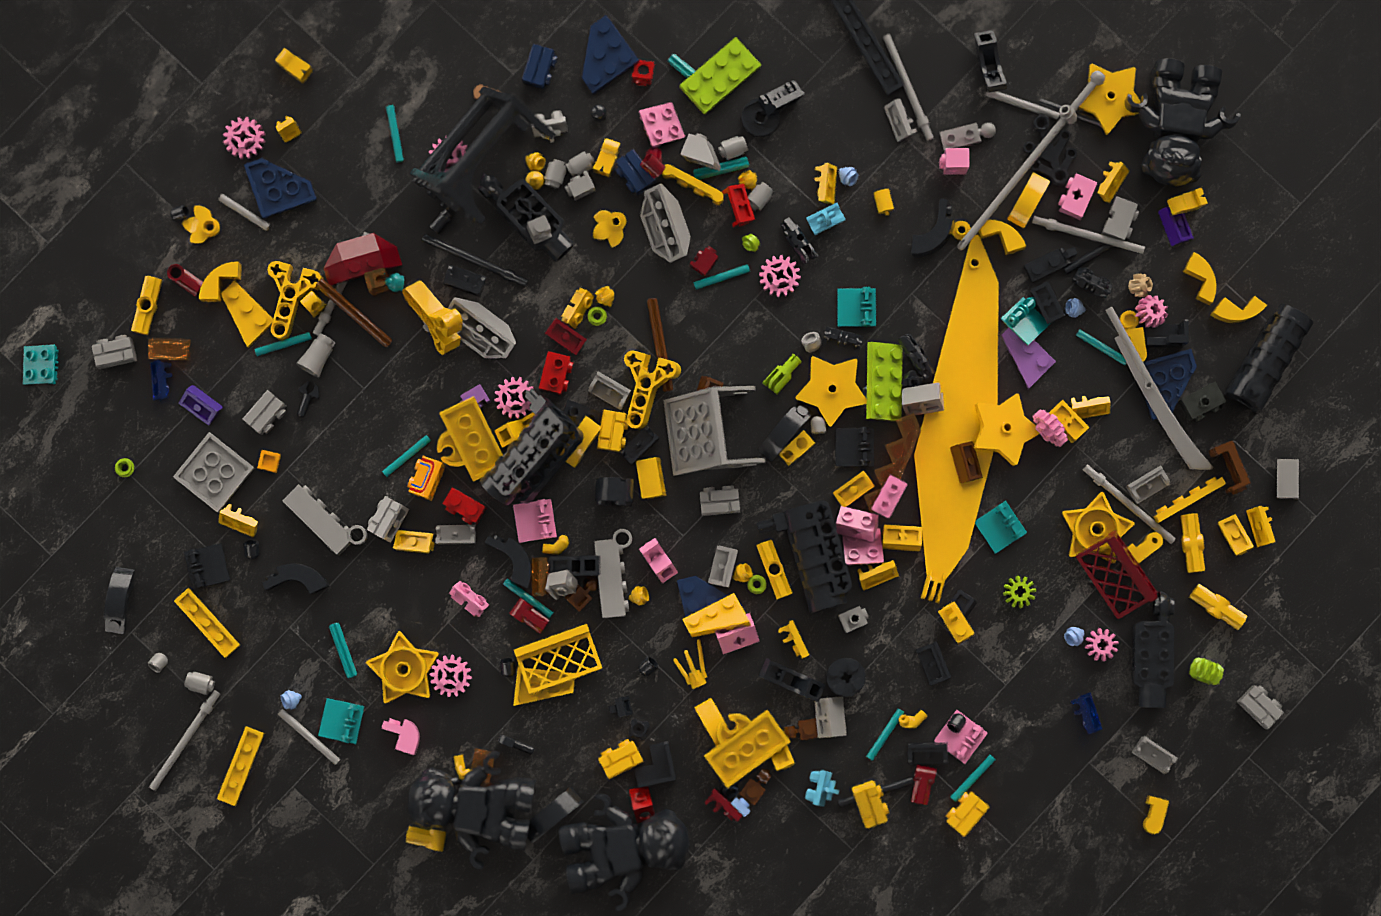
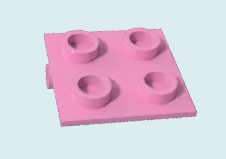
[639,102,685,148]
[513,499,557,543]
[842,528,884,566]
[934,710,988,764]

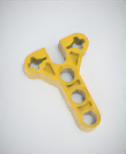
[267,261,323,340]
[402,281,463,355]
[624,351,681,429]

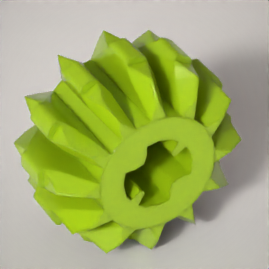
[1003,576,1036,609]
[1189,658,1224,685]

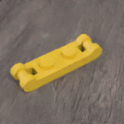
[662,164,724,205]

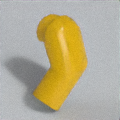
[542,535,569,555]
[899,710,928,729]
[453,755,470,780]

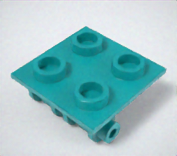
[837,287,876,326]
[1001,297,1050,346]
[23,345,59,385]
[975,501,1027,554]
[318,698,365,744]

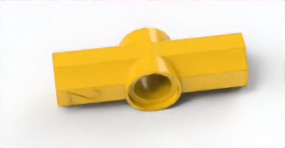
[131,276,162,335]
[1180,513,1205,573]
[756,539,792,599]
[1189,584,1247,630]

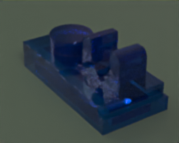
[150,360,172,401]
[1071,692,1102,734]

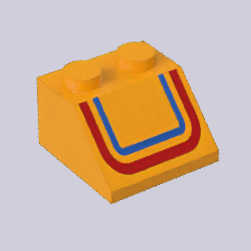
[407,456,446,501]

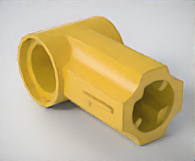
[406,826,447,851]

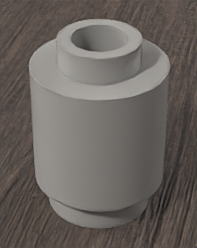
[718,136,748,160]
[566,151,595,177]
[544,159,567,189]
[748,182,774,211]
[185,672,215,695]

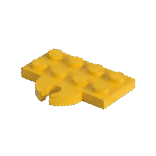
[437,396,503,482]
[704,710,790,788]

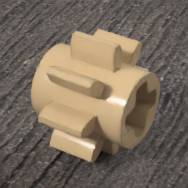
[1128,273,1153,297]

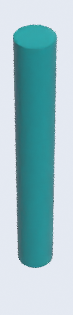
[386,105,404,162]
[694,264,750,289]
[1076,329,1126,365]
[255,332,312,356]
[382,435,431,477]
[503,578,554,618]
[866,708,904,761]
[950,755,995,802]

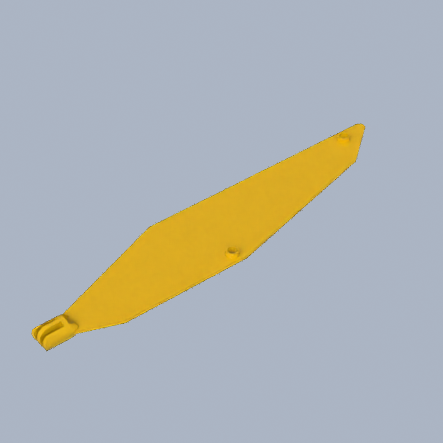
[914,235,999,603]

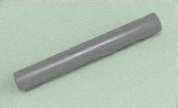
[219,194,270,231]

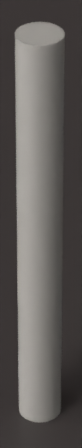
[986,90,1060,120]
[278,709,341,765]

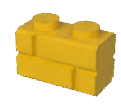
[596,410,628,452]
[598,739,644,779]
[852,781,889,828]
[946,792,989,837]

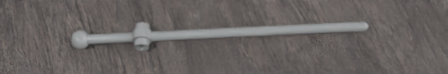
[957,71,1105,250]

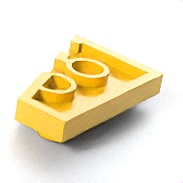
[221,280,273,348]
[683,593,751,637]
[513,667,576,706]

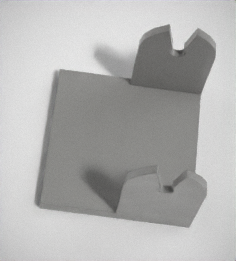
[663,386,765,476]

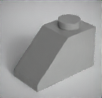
[680,133,721,171]

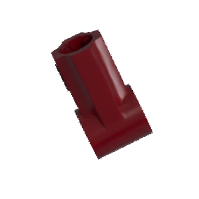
[640,148,666,179]
[167,264,203,297]
[509,598,550,634]
[911,764,936,805]

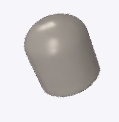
[810,416,826,434]
[148,653,168,673]

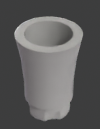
[296,333,335,378]

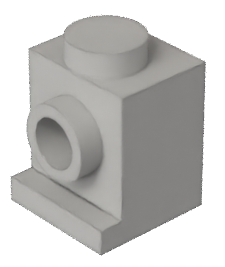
[565,170,596,200]
[527,215,552,244]
[545,570,578,600]
[838,606,869,633]

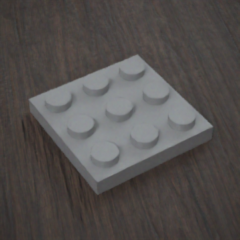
[173,432,255,513]

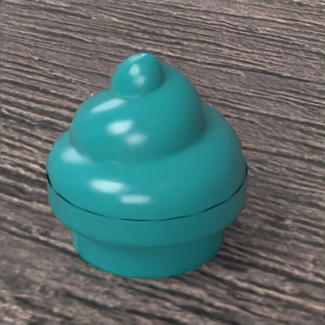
[384,273,404,292]

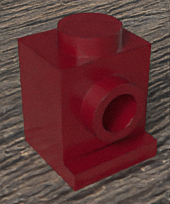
[690,246,718,277]

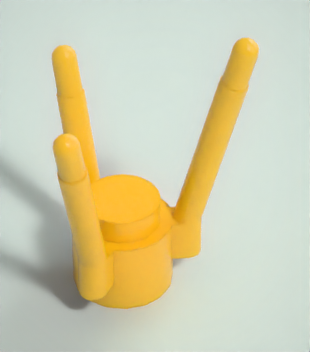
[673,639,707,689]

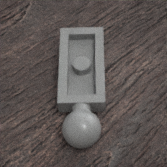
[940,123,996,152]

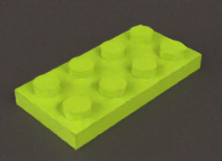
[679,37,761,115]
[866,342,903,422]

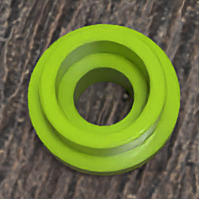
[742,234,760,252]
[588,307,607,326]
[115,458,135,477]
[747,575,767,594]

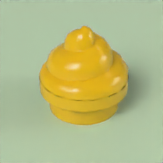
[526,152,545,171]
[738,170,757,191]
[525,171,544,190]
[595,286,614,307]
[732,563,753,582]
[629,586,649,605]

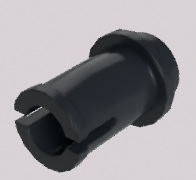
[429,209,453,233]

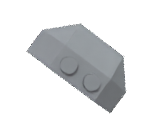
[640,184,691,262]
[447,297,516,358]

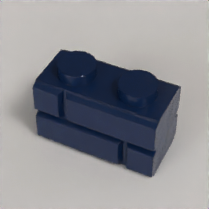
[522,44,558,89]
[615,149,656,195]

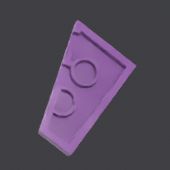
[1001,328,1056,389]

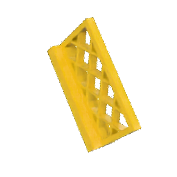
[514,624,602,695]

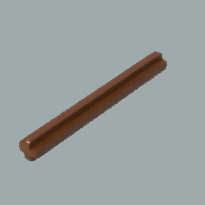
[315,279,392,347]
[647,298,673,392]

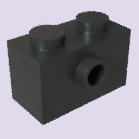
[1179,381,1226,422]

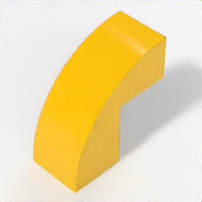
[1007,172,1050,228]
[978,220,1026,255]
[1183,252,1216,305]
[199,262,241,302]
[1211,296,1267,323]
[494,412,535,448]
[560,416,602,468]
[694,698,730,747]

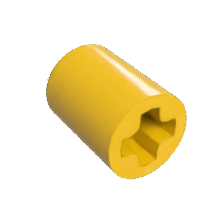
[873,189,894,215]

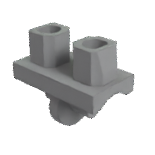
[532,110,568,142]

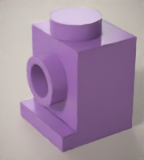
[460,384,491,408]

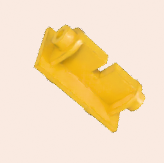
[561,288,594,329]

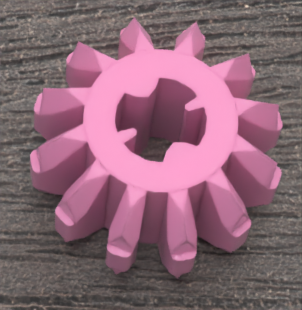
[1135,295,1168,328]
[1085,628,1118,661]

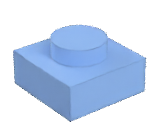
[731,797,750,816]

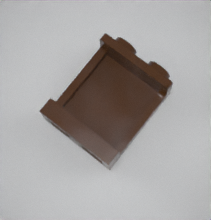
[1208,440,1250,495]

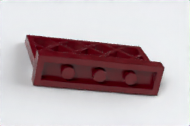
[1076,530,1158,619]

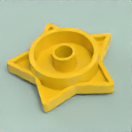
[1078,64,1141,134]
[796,356,867,427]
[974,393,1040,466]
[1062,492,1135,564]
[366,631,439,703]

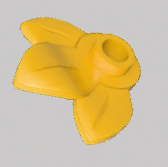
[182,206,220,244]
[593,210,627,247]

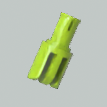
[763,354,802,394]

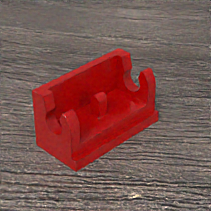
[722,184,755,227]

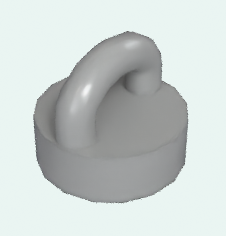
[801,332,822,352]

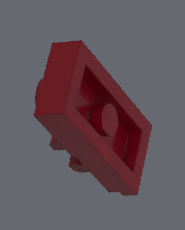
[545,318,587,355]
[705,788,743,821]

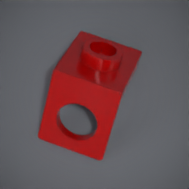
[632,60,654,86]
[629,786,655,823]

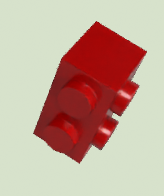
[539,351,574,396]
[442,487,487,525]

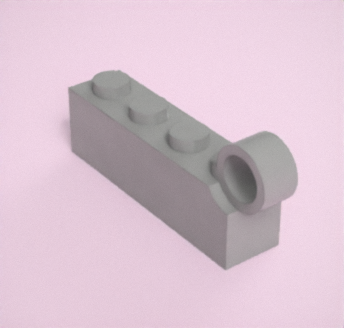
[283,484,368,555]
[594,529,632,619]

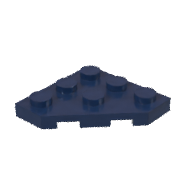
[582,15,640,95]
[244,158,317,219]
[1143,349,1197,420]
[677,576,743,637]

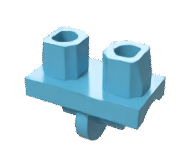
[806,203,846,235]
[805,770,839,807]

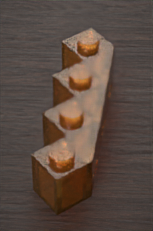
[863,413,921,513]

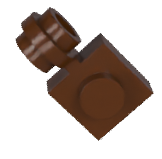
[565,576,599,612]
[783,718,818,740]
[739,768,772,806]

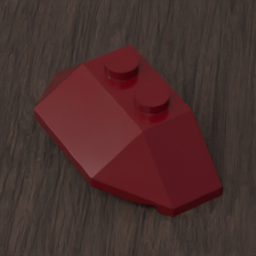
[323,233,402,286]

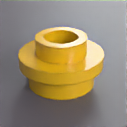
[952,221,971,240]

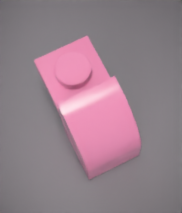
[639,538,678,583]
[382,718,420,755]

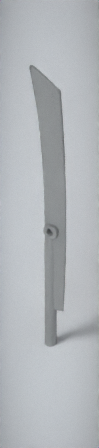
[1106,307,1213,470]

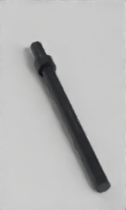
[422,234,528,287]

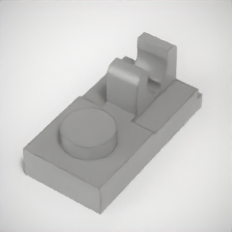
[884,99,917,142]

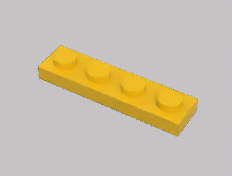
[1153,477,1226,523]
[174,588,240,658]
[217,726,265,806]

